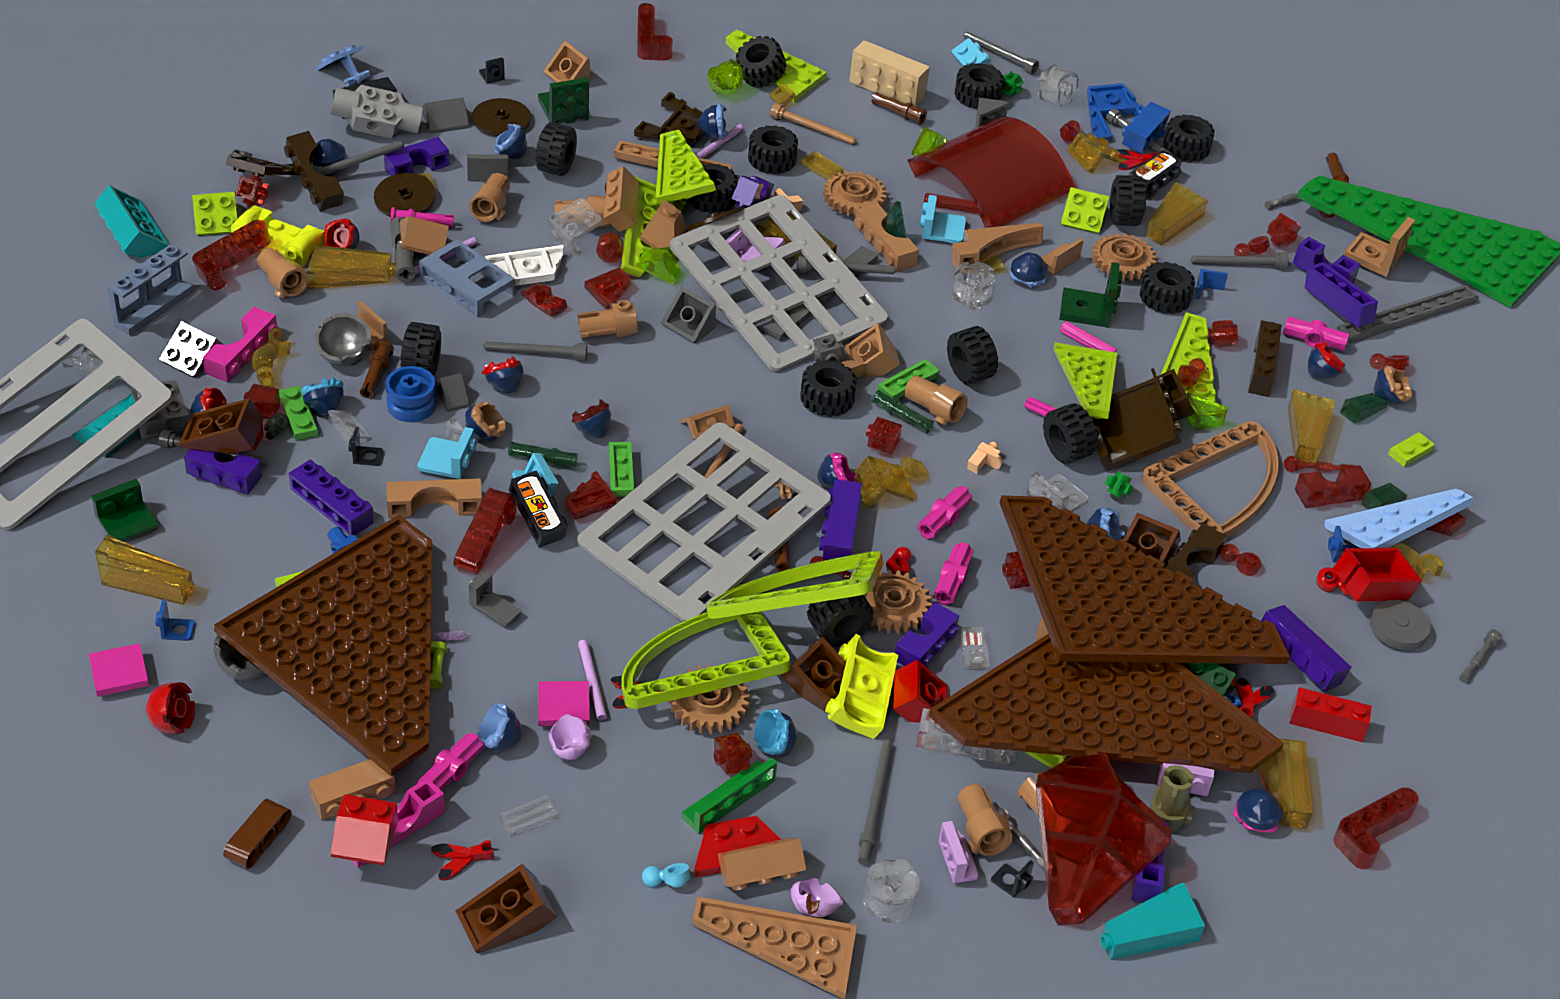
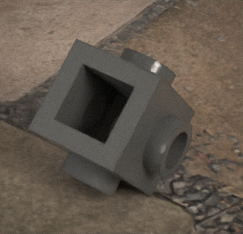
[813,334,845,363]

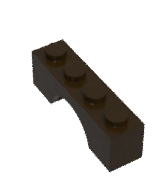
[284,131,344,211]
[1248,320,1282,397]
[1165,523,1227,579]

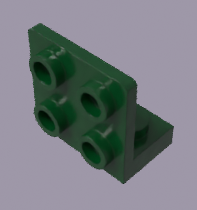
[91,479,159,545]
[1184,663,1238,697]

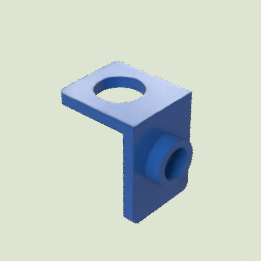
[1196,269,1228,299]
[1328,526,1356,563]
[155,599,195,640]

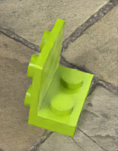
[1061,187,1109,234]
[192,192,237,235]

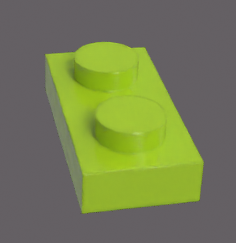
[1388,432,1435,467]

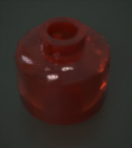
[596,232,624,263]
[1208,320,1239,348]

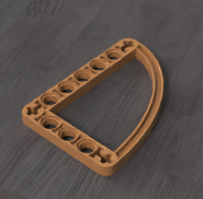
[1141,421,1279,538]

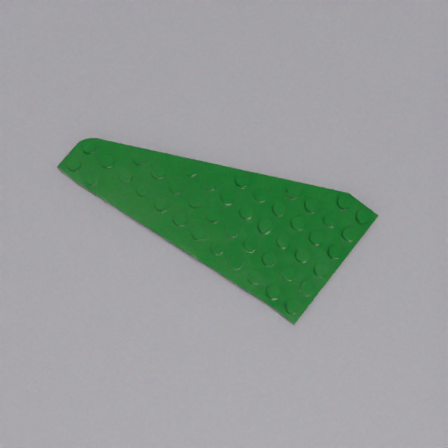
[1296,176,1560,308]

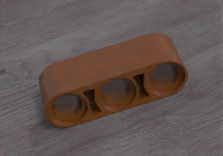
[223,798,292,869]

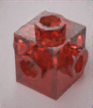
[235,175,269,206]
[1267,212,1301,247]
[866,416,902,455]
[1002,551,1030,589]
[713,733,752,774]

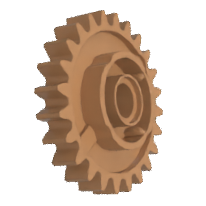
[823,170,887,217]
[1091,233,1157,282]
[864,570,932,635]
[669,665,750,734]

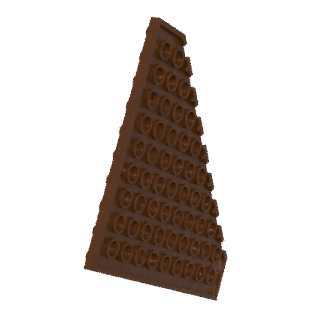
[999,495,1290,664]
[214,515,432,776]
[928,634,1284,773]

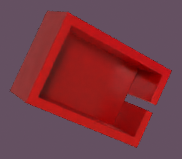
[1333,548,1422,602]

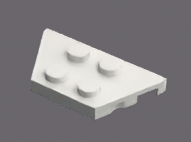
[485,245,564,286]

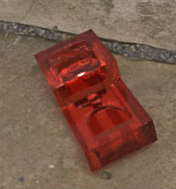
[521,283,568,316]

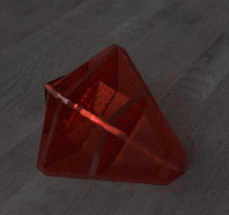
[1036,751,1172,925]

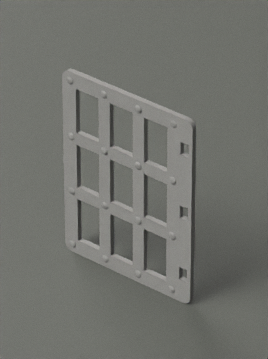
[670,195,888,372]
[577,423,831,622]

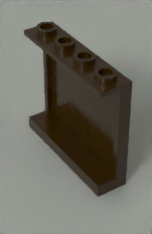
[1091,368,1183,472]

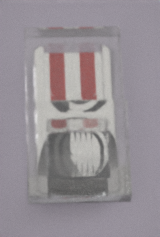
[959,627,990,669]

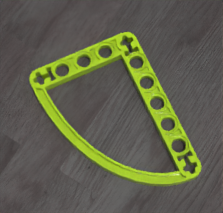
[706,551,884,619]
[622,611,790,709]

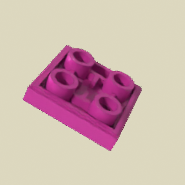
[89,643,149,697]
[538,681,589,726]

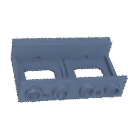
[419,239,515,317]
[107,244,193,336]

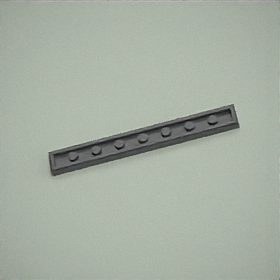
[763,246,878,341]
[1337,285,1479,343]

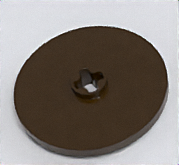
[472,98,531,136]
[374,173,435,217]
[686,206,744,232]

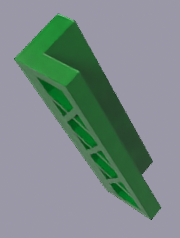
[681,758,777,834]

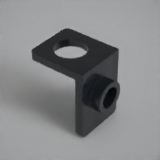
[479,57,505,84]
[348,427,383,466]
[991,860,1034,898]

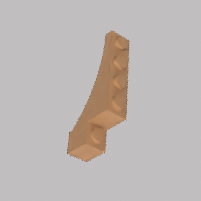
[951,223,1044,273]

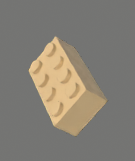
[849,40,930,107]

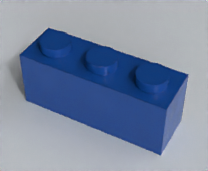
[1122,102,1171,153]

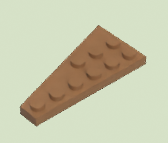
[692,896,857,999]

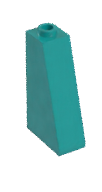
[1100,883,1205,960]

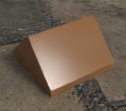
[543,41,590,82]
[400,216,449,255]

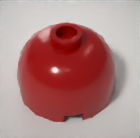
[146,682,196,734]

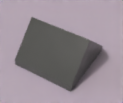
[422,97,469,134]
[467,154,508,181]
[661,286,716,343]

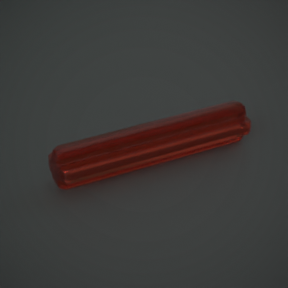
[924,193,982,214]

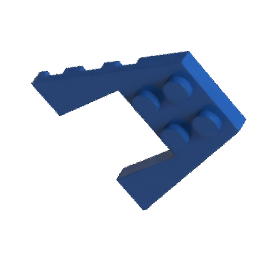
[1087,83,1165,144]

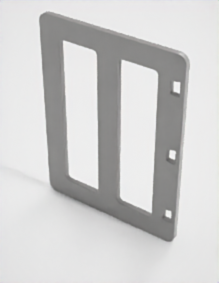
[0,319,173,530]

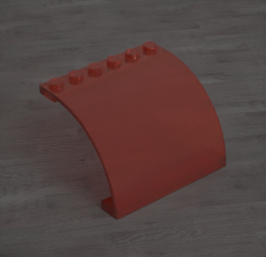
[907,117,1076,228]

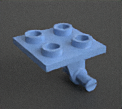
[316,45,371,86]

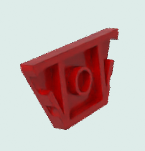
[694,816,782,878]

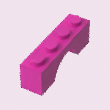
[203,307,278,382]
[351,778,445,868]

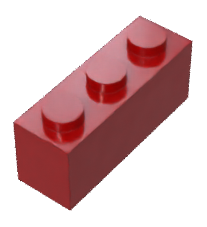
[1289,687,1372,742]

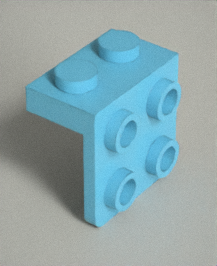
[920,195,966,243]
[417,427,477,479]

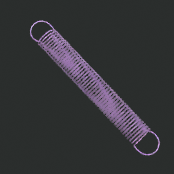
[431,630,470,642]

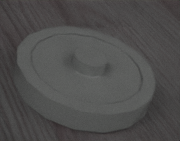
[1370,600,1431,650]

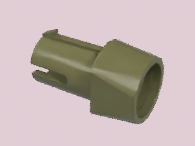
[1147,765,1194,833]

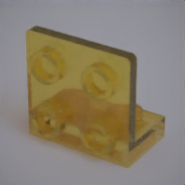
[1067,132,1124,173]
[854,456,915,508]

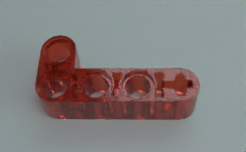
[637,3,673,61]
[192,220,271,290]
[453,488,517,574]
[1333,787,1419,870]

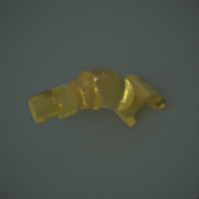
[251,327,291,391]
[1389,543,1443,580]

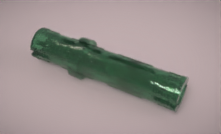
[872,390,934,433]
[508,441,578,468]

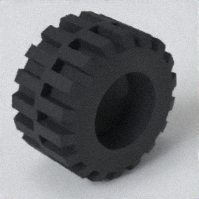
[735,36,787,87]
[954,63,1004,109]
[1163,114,1215,162]
[535,122,577,177]
[748,125,798,174]
[689,163,738,214]
[1110,175,1146,226]
[1140,262,1195,314]
[400,322,442,376]
[947,326,998,385]
[800,360,857,417]
[1043,403,1098,464]
[807,595,874,646]

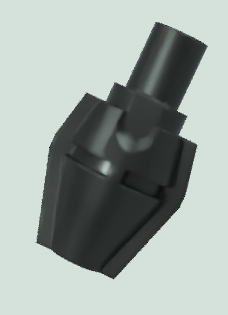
[264,413,288,440]

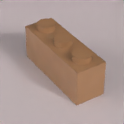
[604,166,639,232]
[308,759,396,820]
[718,837,806,890]

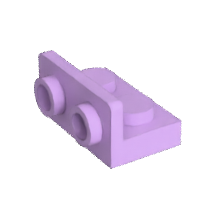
[938,821,979,884]

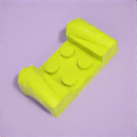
[231,205,325,267]
[825,634,898,739]

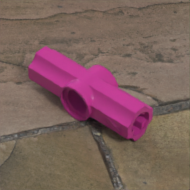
[1283,316,1349,351]
[917,486,972,539]
[934,542,974,606]
[417,733,484,791]

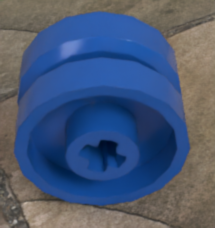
[385,366,436,422]

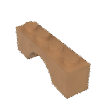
[854,203,919,272]
[387,478,482,518]

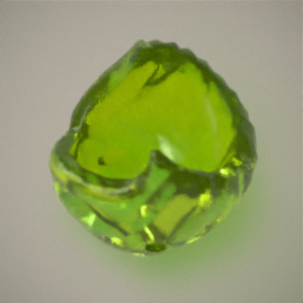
[707,59,743,95]

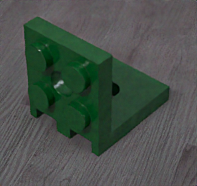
[538,77,589,124]
[1059,262,1123,328]

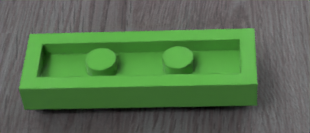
[877,359,940,403]
[278,386,318,441]
[609,442,634,497]

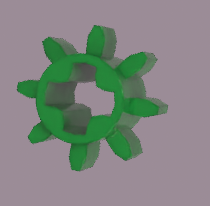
[1002,71,1024,96]
[1104,472,1134,499]

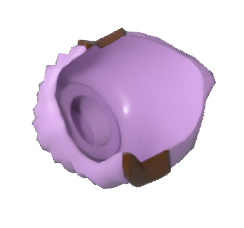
[791,878,843,918]

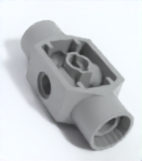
[331,85,423,139]

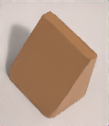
[840,360,866,378]

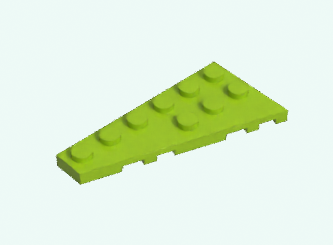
[725,29,827,103]
[656,130,716,205]
[1161,312,1217,414]
[1053,342,1117,419]

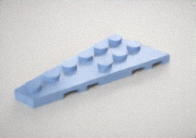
[1325,488,1473,548]

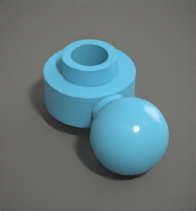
[642,863,691,888]

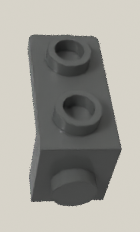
[469,571,521,627]

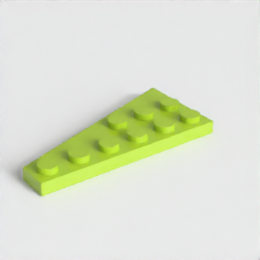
[621,177,689,278]

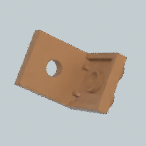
[1344,217,1415,277]

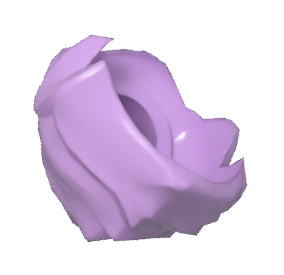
[549,714,592,760]

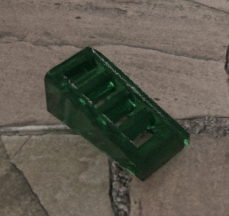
[886,201,906,238]
[1340,393,1388,423]
[1361,483,1407,510]

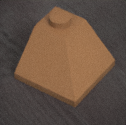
[639,200,687,261]
[845,323,900,377]

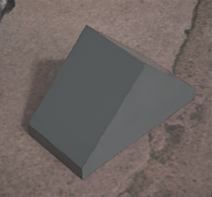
[975,98,1008,131]
[435,373,469,412]

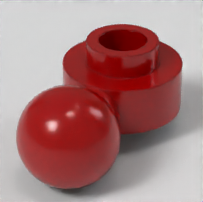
[886,547,912,576]
[1316,567,1351,596]

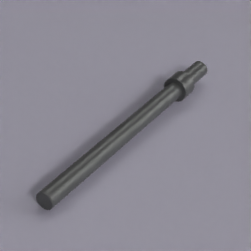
[858,739,893,865]

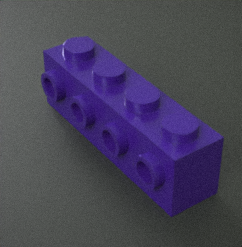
[1304,262,1378,328]
[289,459,373,535]
[819,479,862,561]
[1261,605,1352,691]

